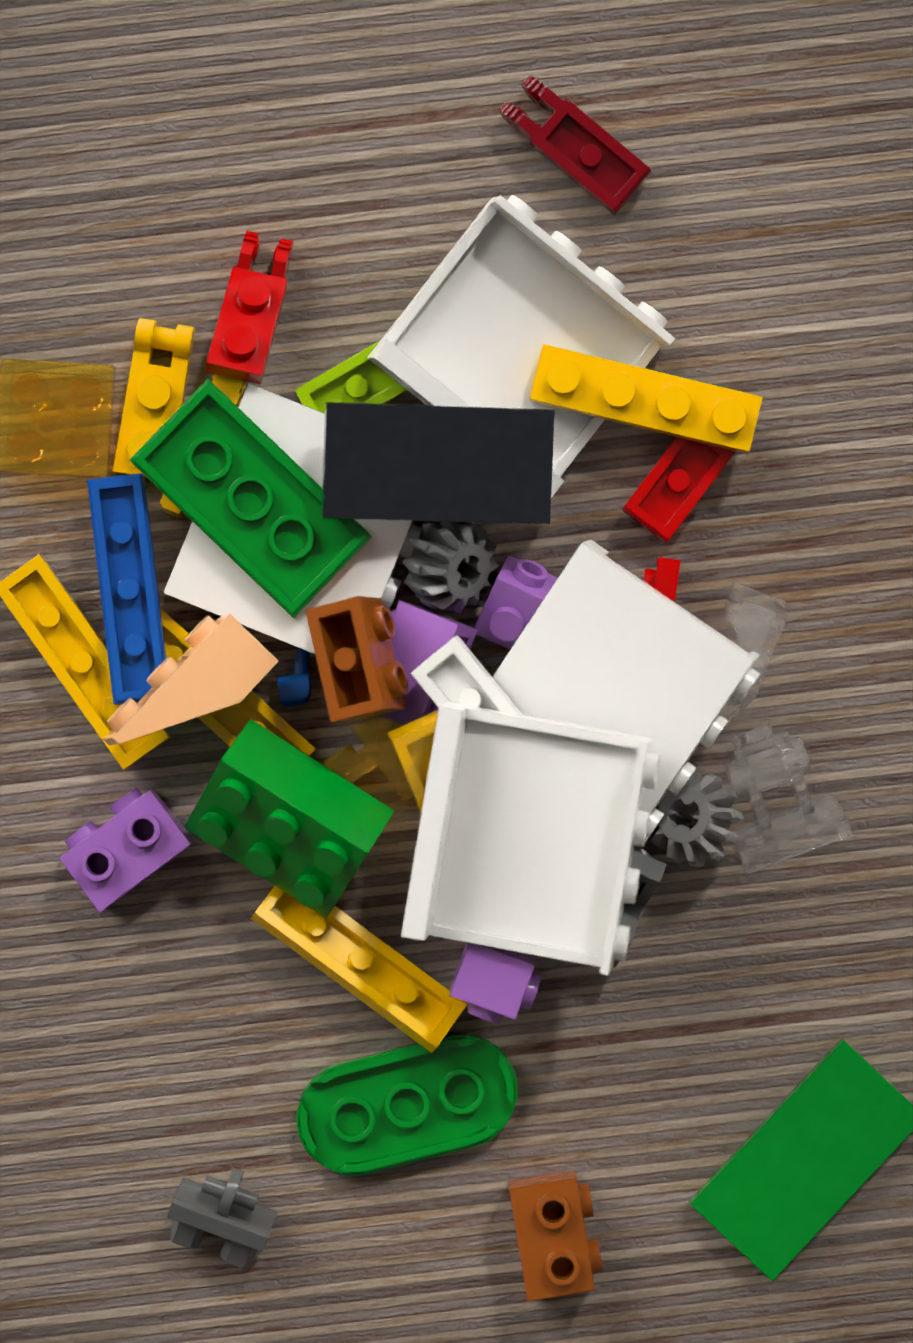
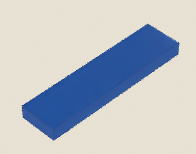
[87,473,167,705]

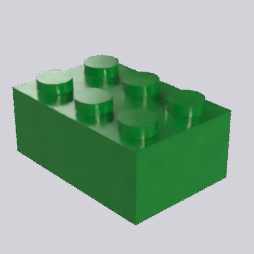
[184,719,395,918]

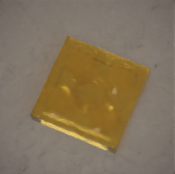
[0,358,116,478]

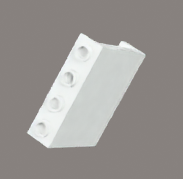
[367,195,675,498]
[164,383,422,654]
[492,539,760,841]
[401,702,660,975]

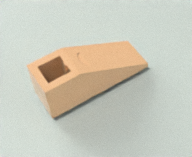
[103,614,279,745]

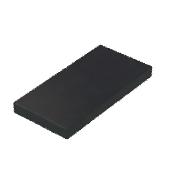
[321,402,555,524]

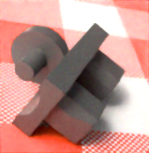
[167,1168,277,1268]

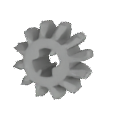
[650,771,744,867]

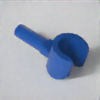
[278,647,311,707]

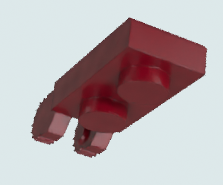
[498,75,652,216]

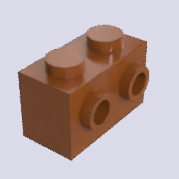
[305,596,408,723]
[508,1170,603,1301]

